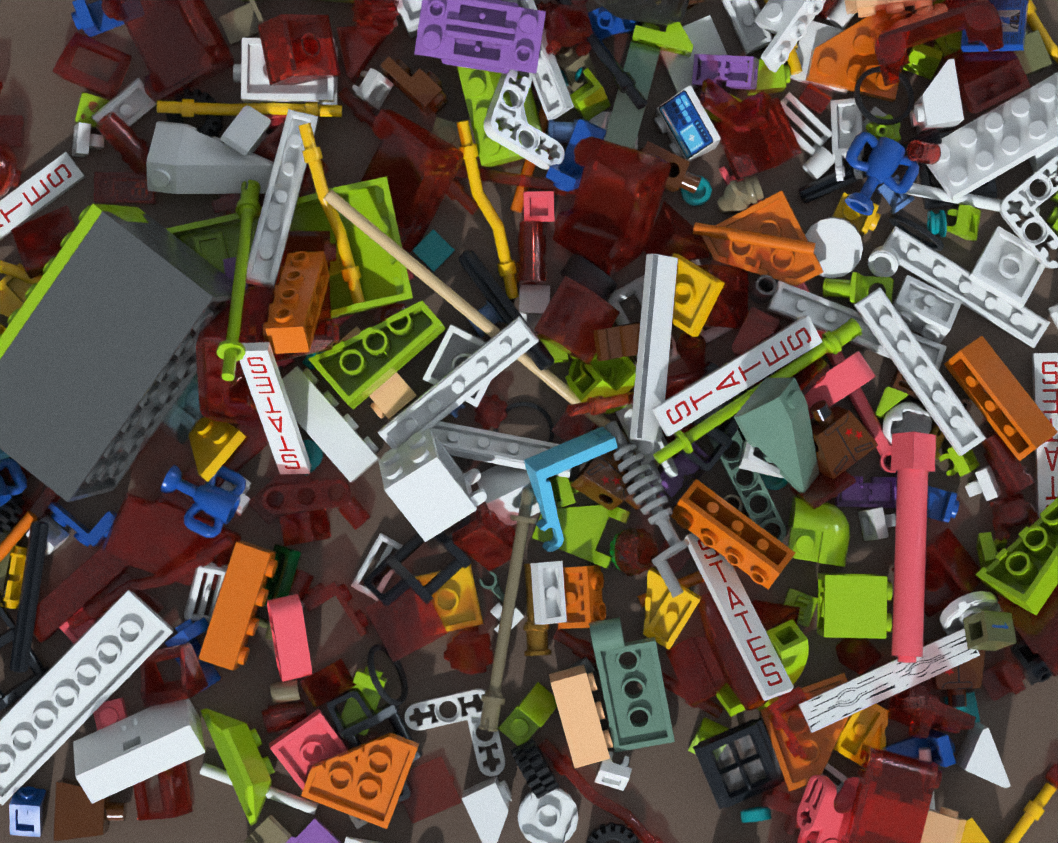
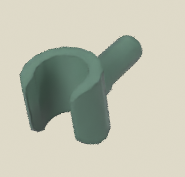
[479,571,505,603]

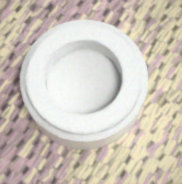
[868,246,900,277]

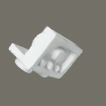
[893,275,962,343]

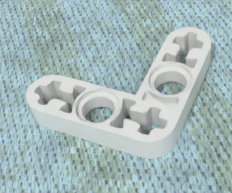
[483,70,565,170]
[999,155,1058,269]
[405,688,505,777]

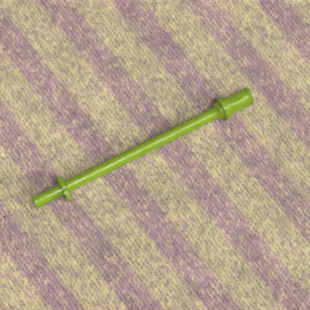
[216,180,261,381]
[653,318,862,464]

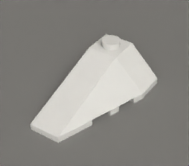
[146,121,274,194]

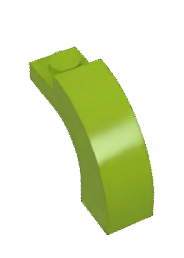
[715,619,809,717]

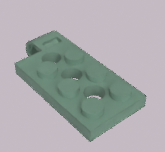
[589,617,675,753]

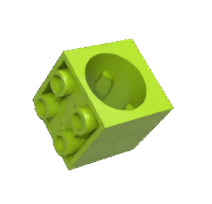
[817,573,893,639]

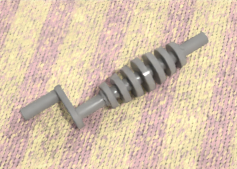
[605,420,690,598]

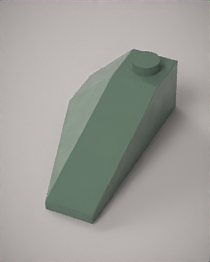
[734,378,820,493]

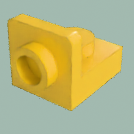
[832,192,881,236]

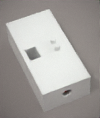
[73,692,205,804]

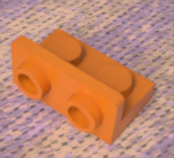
[558,565,606,629]

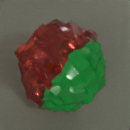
[609,528,658,576]

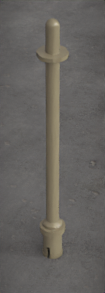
[478,487,537,732]

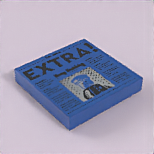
[961,0,1029,52]

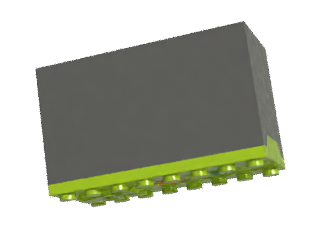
[0,204,252,502]

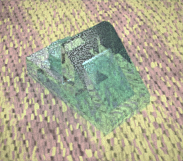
[159,378,219,445]

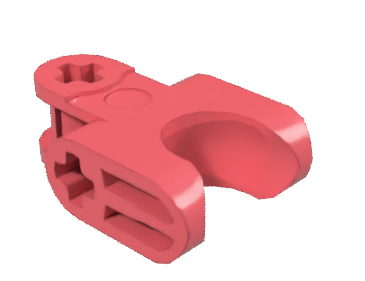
[797,775,872,843]

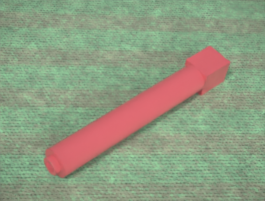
[891,431,936,663]

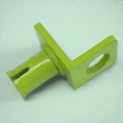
[823,272,894,305]

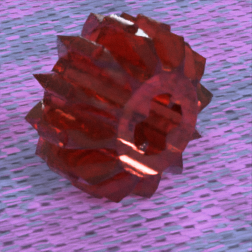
[351,0,400,38]

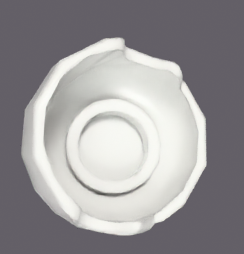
[882,402,932,444]

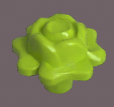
[866,114,901,142]

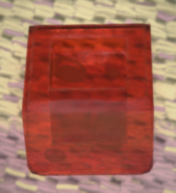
[835,638,882,675]

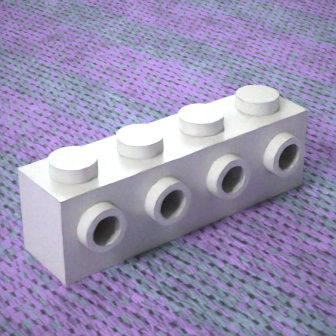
[282,366,380,482]

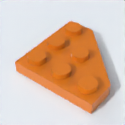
[806,9,915,102]
[702,190,824,286]
[761,673,849,791]
[301,733,419,829]

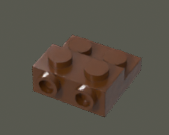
[380,56,448,117]

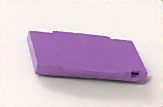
[414,0,546,74]

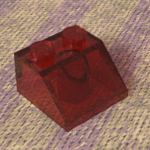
[258,14,340,86]
[891,528,981,617]

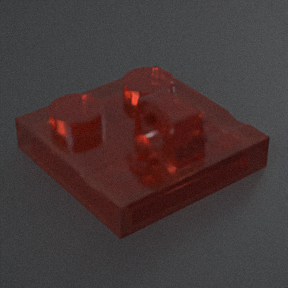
[11,205,76,279]
[365,579,448,663]
[888,696,976,738]

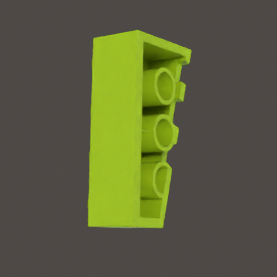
[308,301,446,410]
[976,497,1058,615]

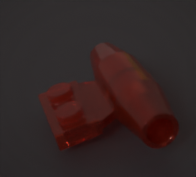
[666,592,768,711]

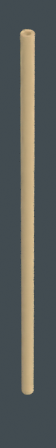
[323,189,660,468]

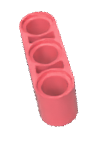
[800,351,876,419]
[267,594,312,682]

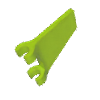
[532,505,631,569]

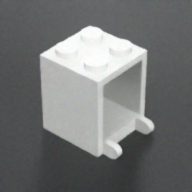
[378,428,487,542]

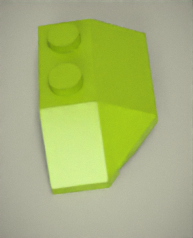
[200,708,275,825]

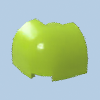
[565,326,637,414]
[787,497,850,567]

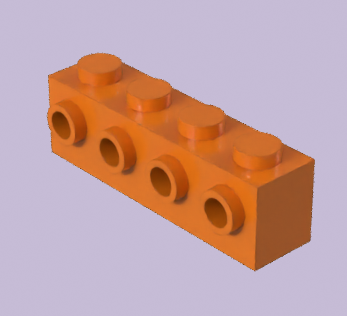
[263,251,330,354]
[944,336,1058,461]
[670,479,795,589]
[198,541,278,671]

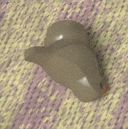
[717,175,764,214]

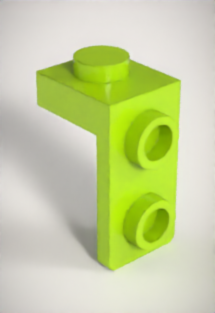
[341,666,388,736]

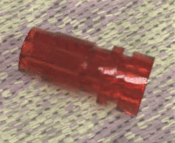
[95,111,150,174]
[516,221,546,285]
[981,433,1035,497]

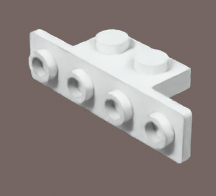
[754,0,826,73]

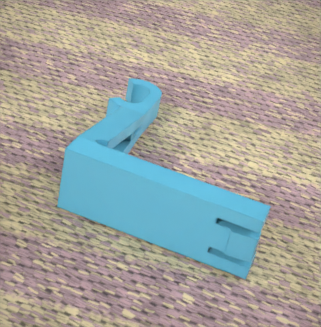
[524,426,618,552]

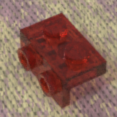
[452,504,515,571]

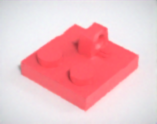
[269,709,350,791]

